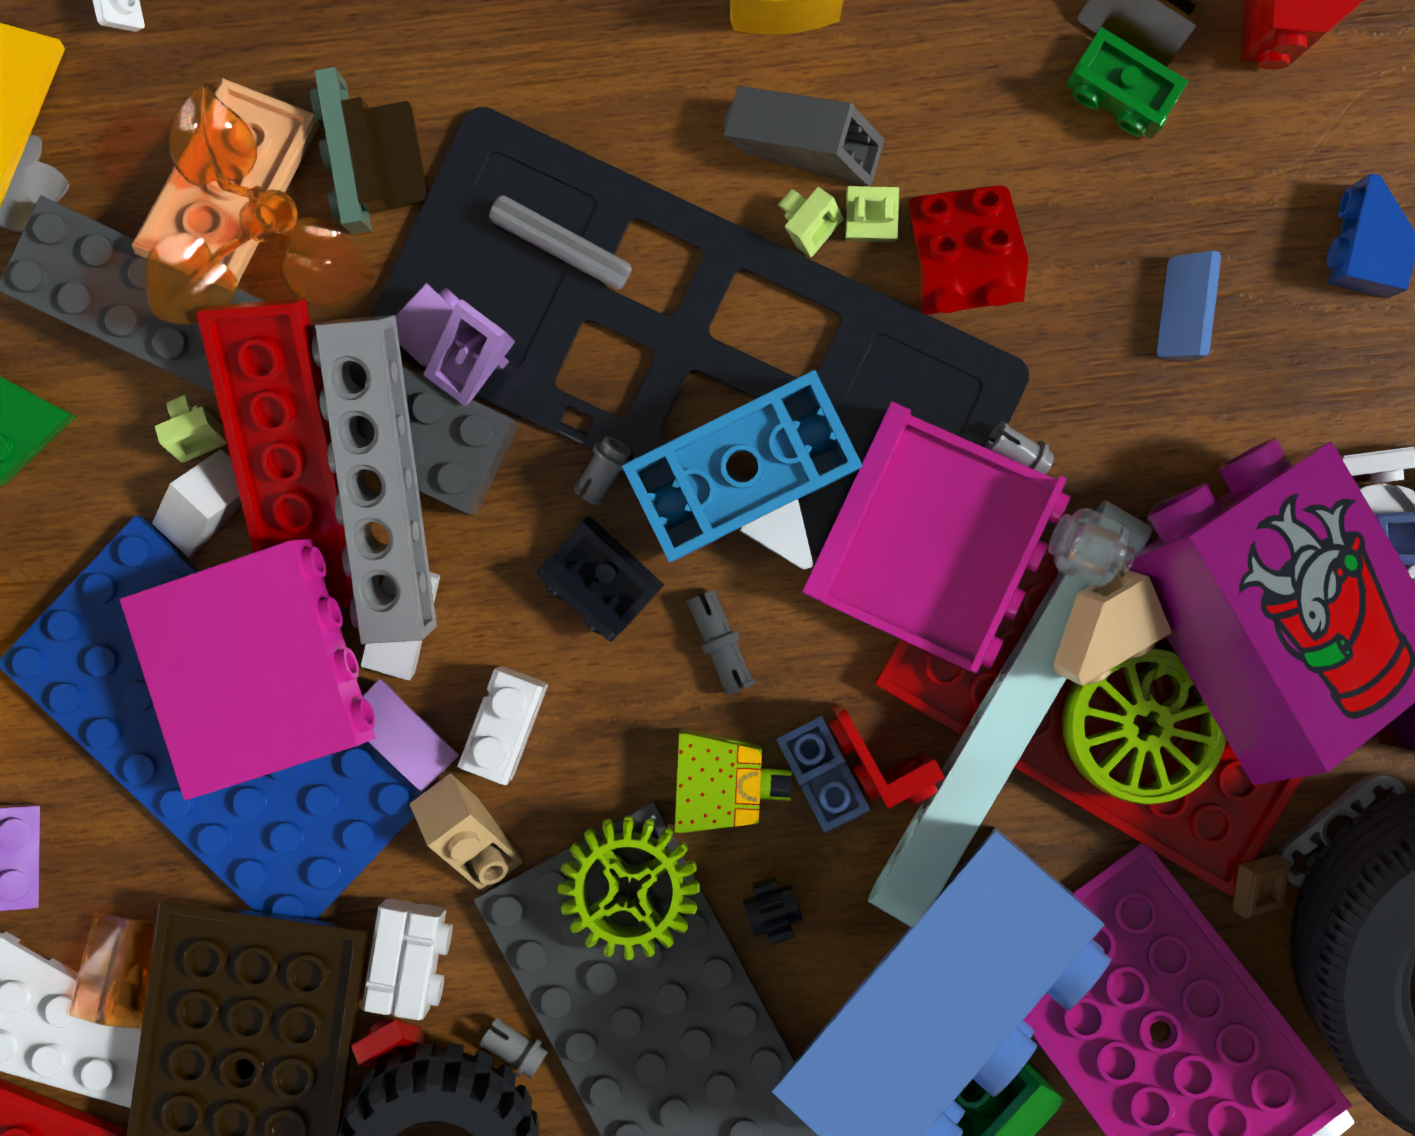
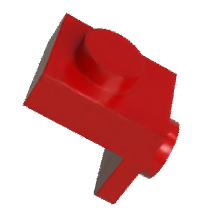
[351,1018,427,1069]

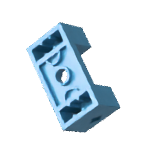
[622,370,863,563]

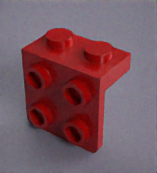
[908,185,1029,315]
[828,703,945,809]

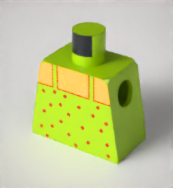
[675,729,792,833]

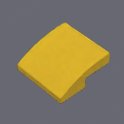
[730,0,844,35]

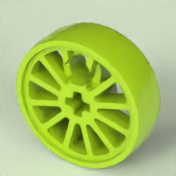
[1062,646,1226,805]

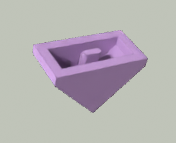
[423,299,515,406]

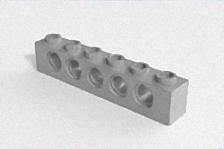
[312,315,437,644]

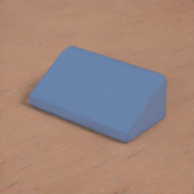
[1157,251,1221,362]

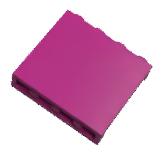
[802,401,1071,674]
[119,539,375,801]

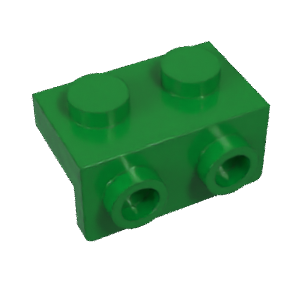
[1064,27,1189,139]

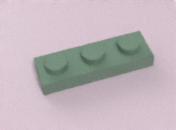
[310,67,372,234]

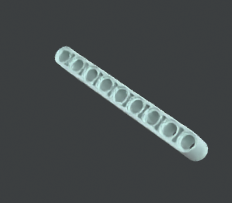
[868,500,1152,928]

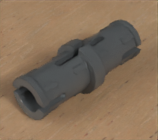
[685,589,756,696]

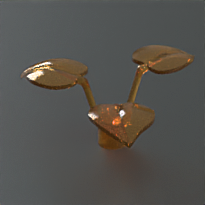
[145,86,374,325]

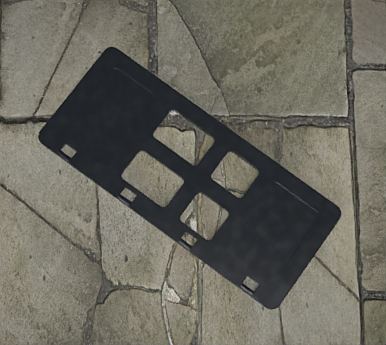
[370,107,1029,557]

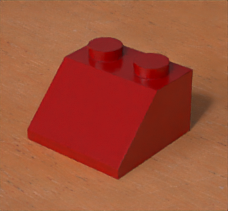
[1240,0,1365,70]

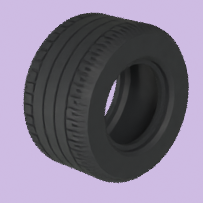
[1290,789,1415,1136]

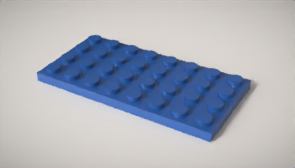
[0,515,428,920]

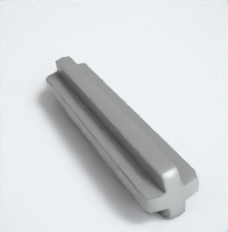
[489,195,632,290]

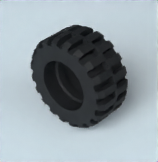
[338,1043,539,1136]

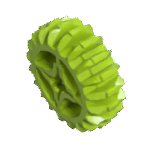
[558,816,700,960]

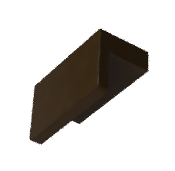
[1077,0,1206,67]
[341,97,428,214]

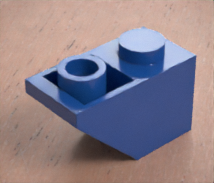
[1326,173,1415,298]

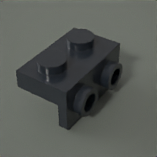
[536,516,664,642]

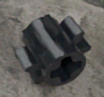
[743,876,804,945]

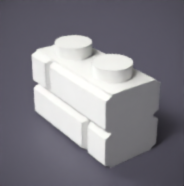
[457,666,549,785]
[361,898,453,1020]

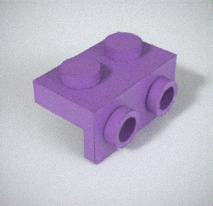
[0,803,40,911]

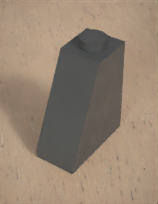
[724,86,885,187]

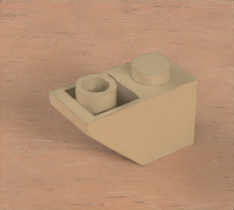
[1053,568,1172,686]
[410,773,523,892]

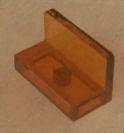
[70,913,156,1029]

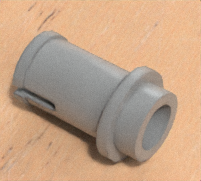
[985,421,1054,474]
[573,436,631,505]
[479,1017,548,1079]

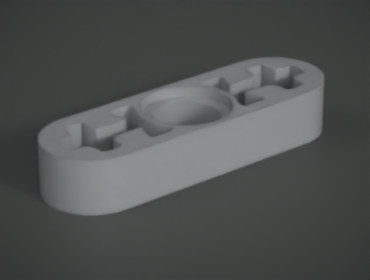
[1274,773,1407,887]

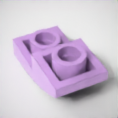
[363,679,459,792]

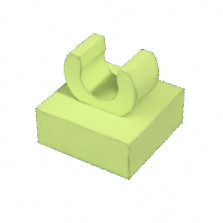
[845,186,899,243]
[778,187,844,258]
[155,394,227,463]

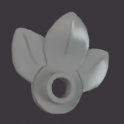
[0,135,70,233]

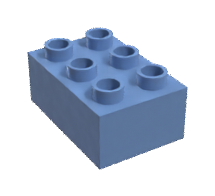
[772,827,1111,1136]

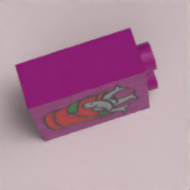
[1123,437,1415,785]

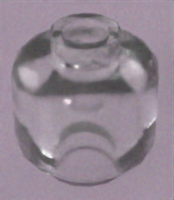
[1049,508,1135,587]

